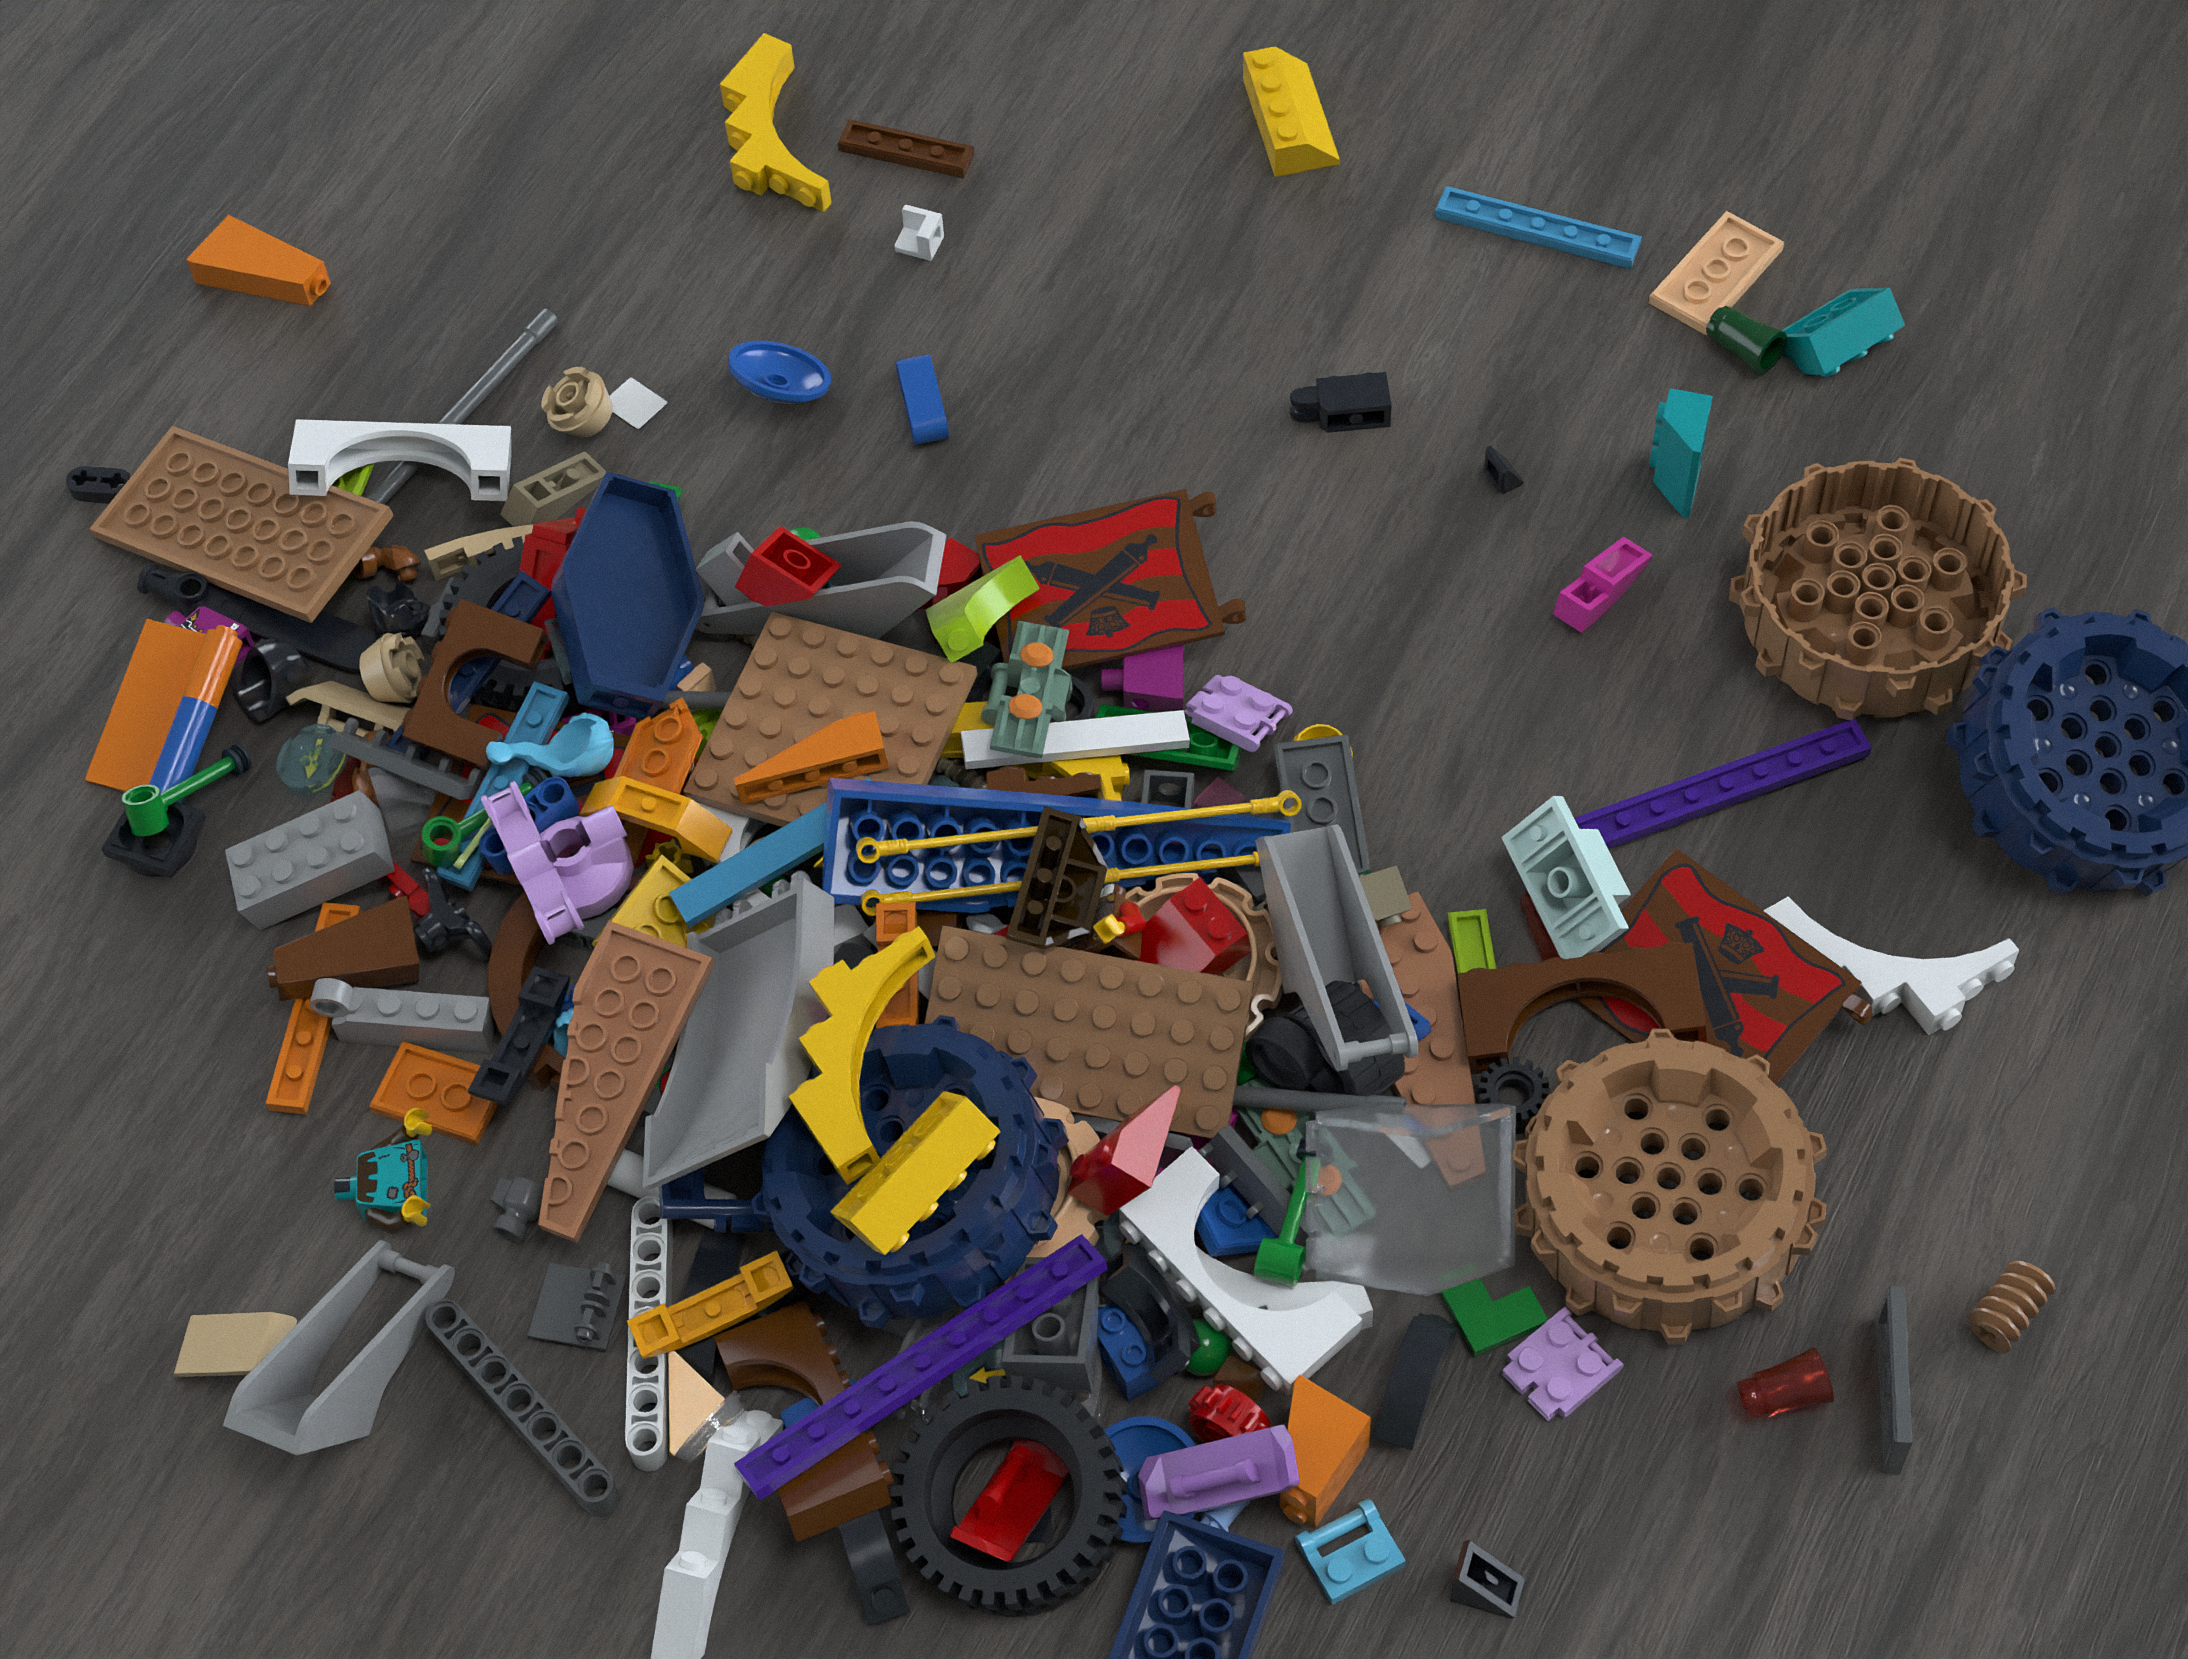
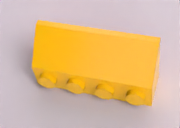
[1243,47,1340,177]
[830,1091,1001,1255]

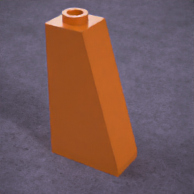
[186,215,331,306]

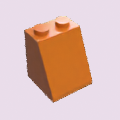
[1280,1374,1371,1529]

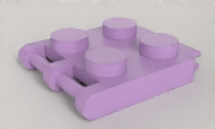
[1184,675,1293,752]
[1502,1307,1624,1421]

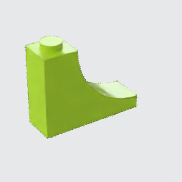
[925,555,1040,663]

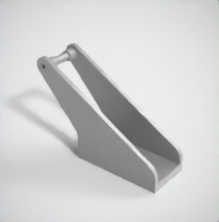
[695,521,946,640]
[1256,824,1418,1071]
[223,1240,455,1455]

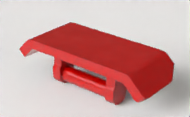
[950,1439,1069,1563]

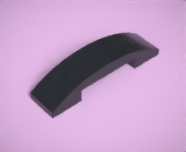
[468,966,570,1105]
[675,1230,745,1386]

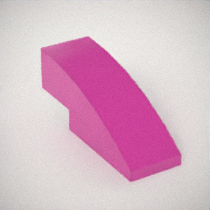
[1553,537,1653,633]

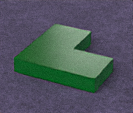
[1437,1268,1548,1358]

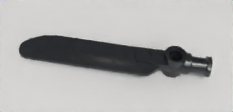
[137,563,383,674]

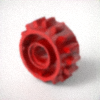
[1188,1384,1272,1444]

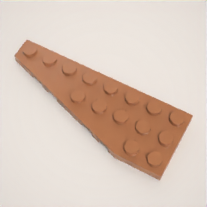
[1361,891,1486,1193]
[538,920,715,1243]

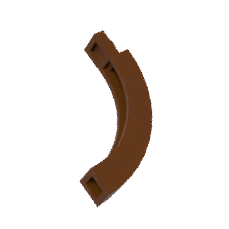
[488,891,566,1092]

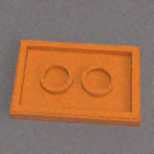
[369,1041,499,1146]

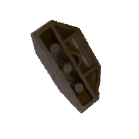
[1006,806,1108,950]

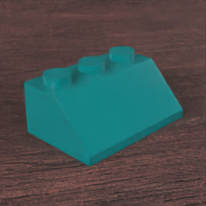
[1781,288,1905,377]
[1649,388,1713,518]

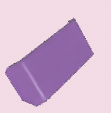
[1138,1424,1299,1520]

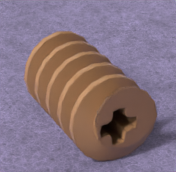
[1968,1261,2056,1354]

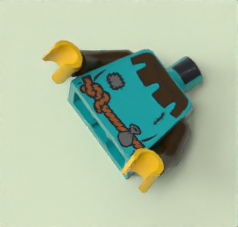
[334,1108,432,1234]

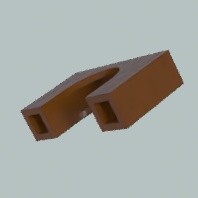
[402,598,549,772]

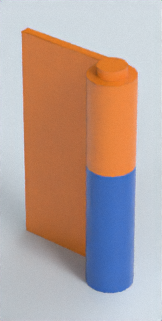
[85,619,243,803]

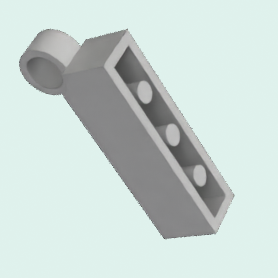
[310,978,496,1054]

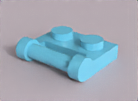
[1294,1498,1406,1605]

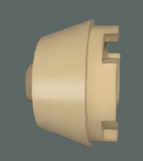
[541,367,613,438]
[359,632,425,703]

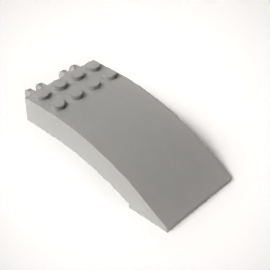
[642,870,834,1191]

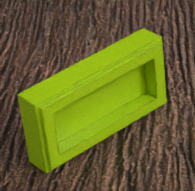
[1447,909,1496,986]

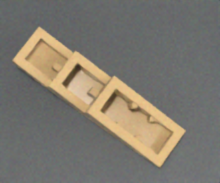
[424,524,533,581]

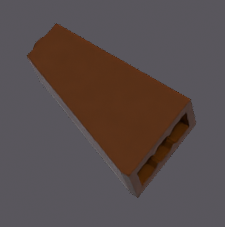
[266,896,419,1001]

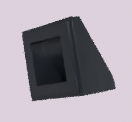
[1484,446,1524,494]

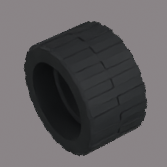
[1282,980,1405,1096]

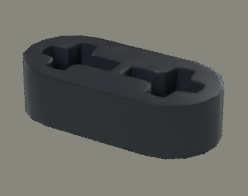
[66,466,131,504]

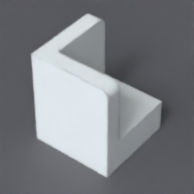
[894,205,944,261]

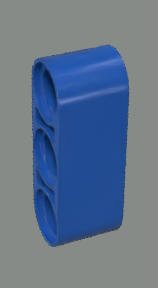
[895,354,949,445]
[479,777,580,875]

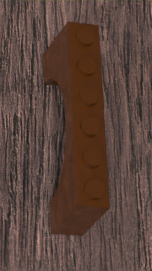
[1457,941,1707,1074]
[713,1300,894,1542]

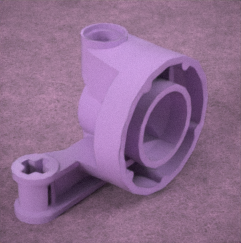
[480,781,634,945]

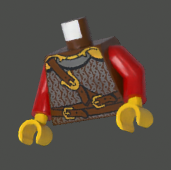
[1058,884,1146,961]

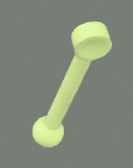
[453,818,493,870]

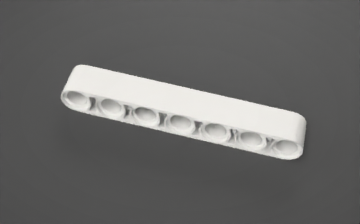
[625,1196,673,1472]

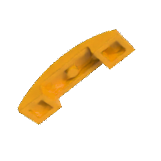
[627,1250,794,1359]

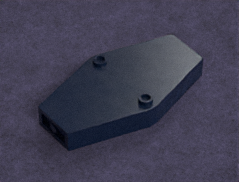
[551,471,704,720]

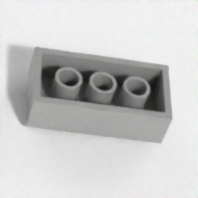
[225,790,395,930]

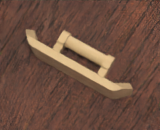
[286,681,413,737]
[173,1312,297,1377]

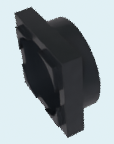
[101,802,206,878]

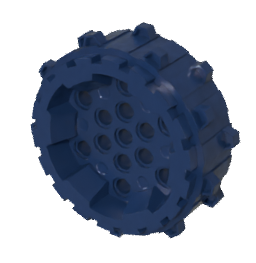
[1946,607,2188,896]
[751,1015,1069,1329]

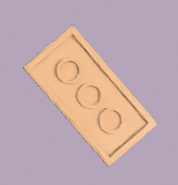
[1649,211,1784,336]

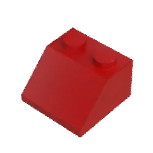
[735,526,842,607]

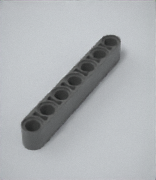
[425,1299,619,1517]

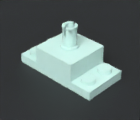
[1501,796,1631,959]

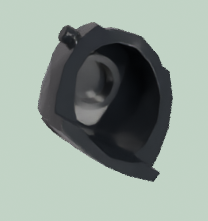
[232,638,311,723]

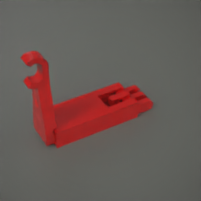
[519,507,586,660]

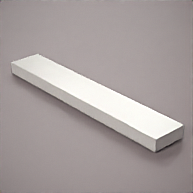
[961,710,1190,769]

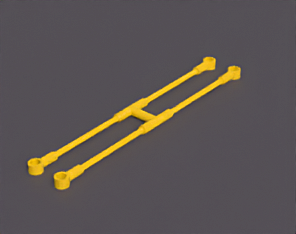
[856,790,1302,916]

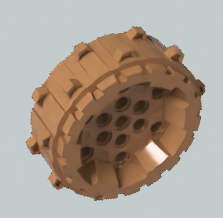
[1729,458,2027,721]
[1511,1029,1827,1344]

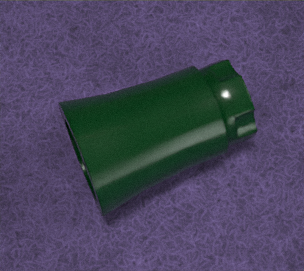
[1706,305,1787,375]

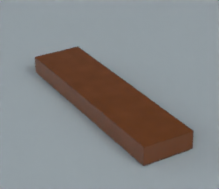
[838,119,975,178]

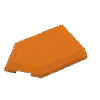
[613,697,703,794]

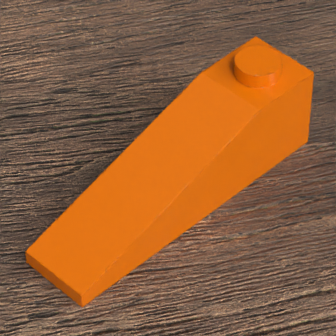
[734,711,890,805]

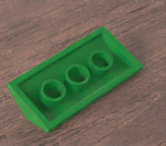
[1095,704,1242,771]

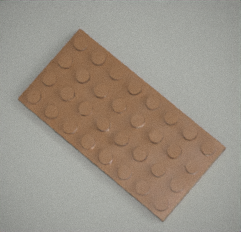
[89,426,394,623]
[924,925,1255,1138]

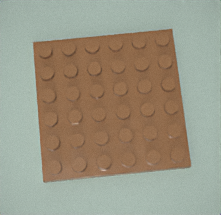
[683,612,977,827]

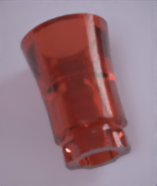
[1737,1347,1834,1420]

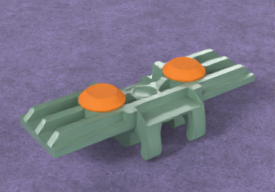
[981,621,1072,758]
[1233,1076,1376,1241]

